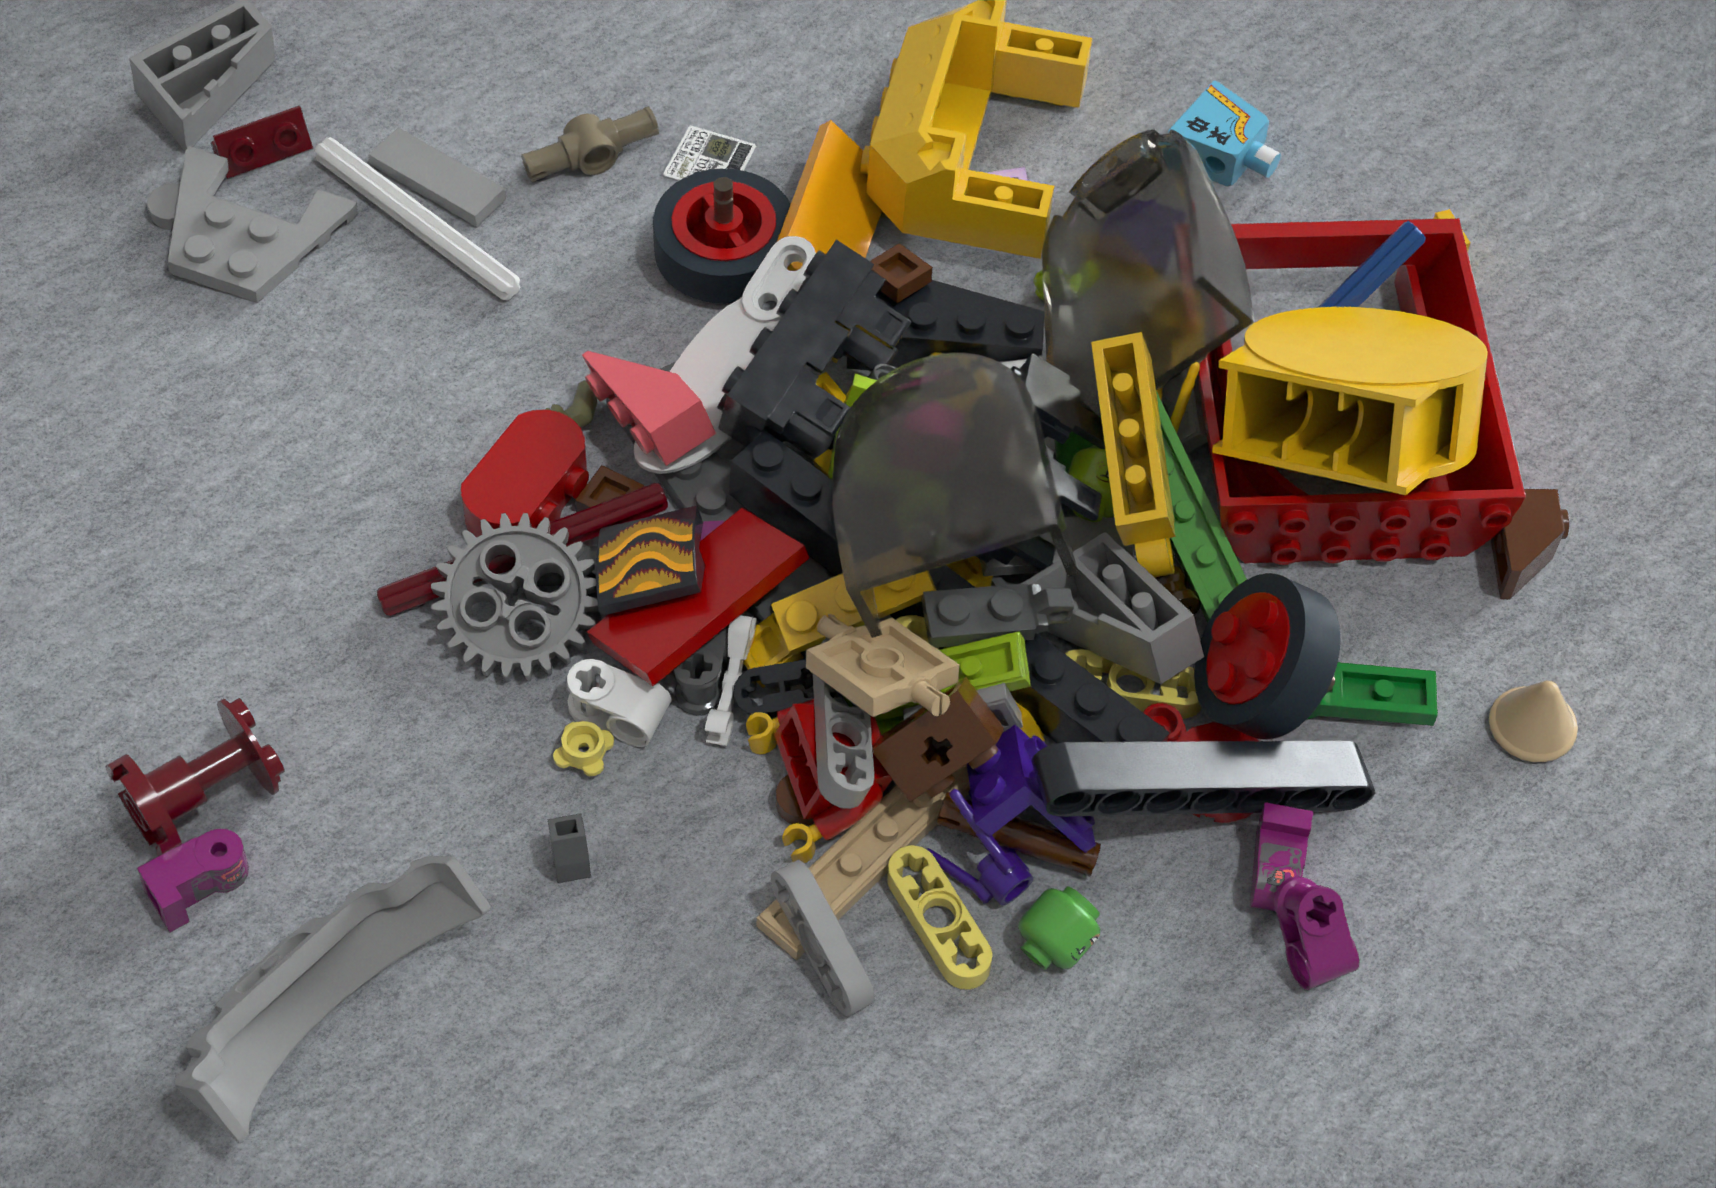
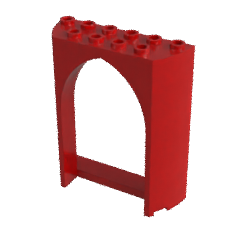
[1175,218,1526,565]

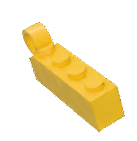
[1091,332,1175,578]

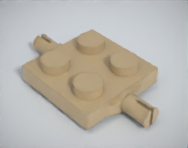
[806,614,959,717]

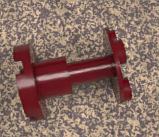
[106,698,285,856]

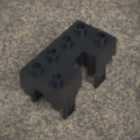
[717,240,911,459]
[948,353,1105,570]

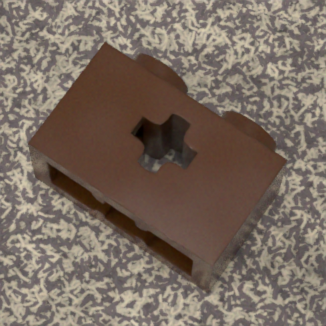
[872,677,1004,802]

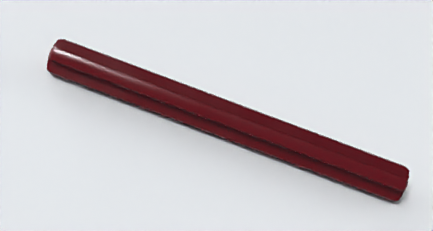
[377,483,668,616]

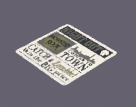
[663,126,756,180]

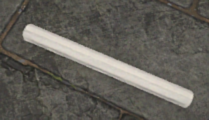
[315,137,521,301]

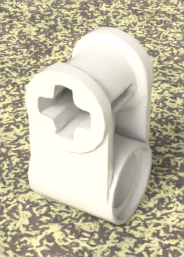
[567,659,672,747]

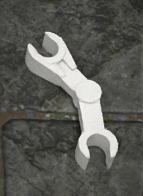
[705,615,756,746]

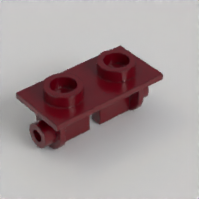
[211,106,313,179]

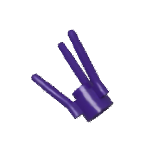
[927,789,1034,906]

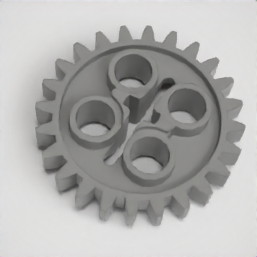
[431,513,599,682]

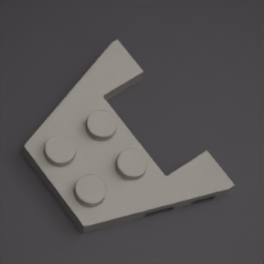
[167,146,358,303]

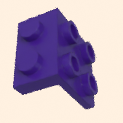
[967,724,1096,852]

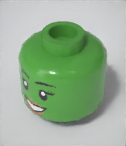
[1018,886,1100,970]

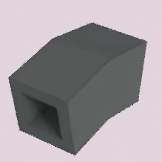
[547,813,591,883]

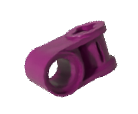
[1274,876,1360,990]

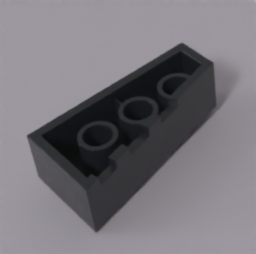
[847,280,1045,376]

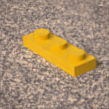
[771,543,936,655]

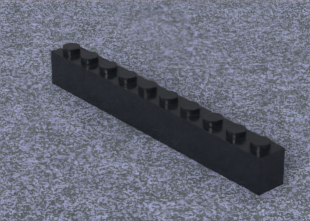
[729,430,1170,743]

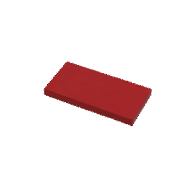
[587,508,809,686]

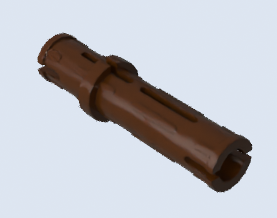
[936,791,1101,877]

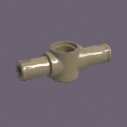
[521,106,659,183]

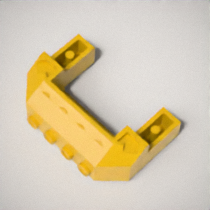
[860,0,1093,259]

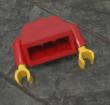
[746,698,892,863]

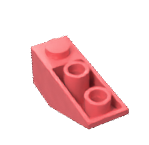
[582,351,716,466]

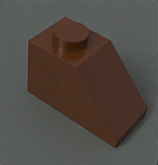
[1490,489,1569,600]

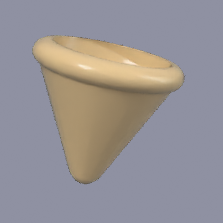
[1489,680,1578,763]

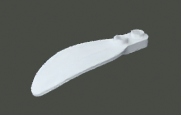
[634,236,816,474]

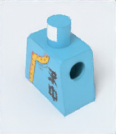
[1163,80,1281,186]

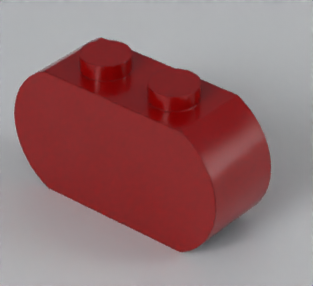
[461,410,589,537]

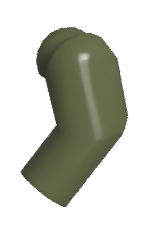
[545,380,598,428]

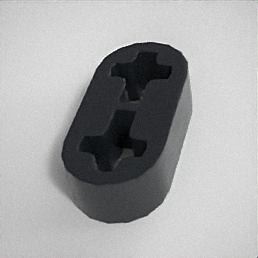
[734,660,836,718]

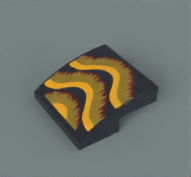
[596,505,705,616]

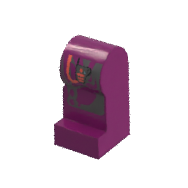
[1250,802,1313,911]
[137,829,249,933]

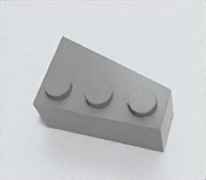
[129,0,275,151]
[1022,532,1204,684]

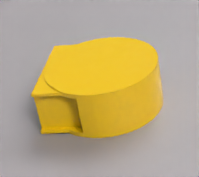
[1212,307,1488,495]

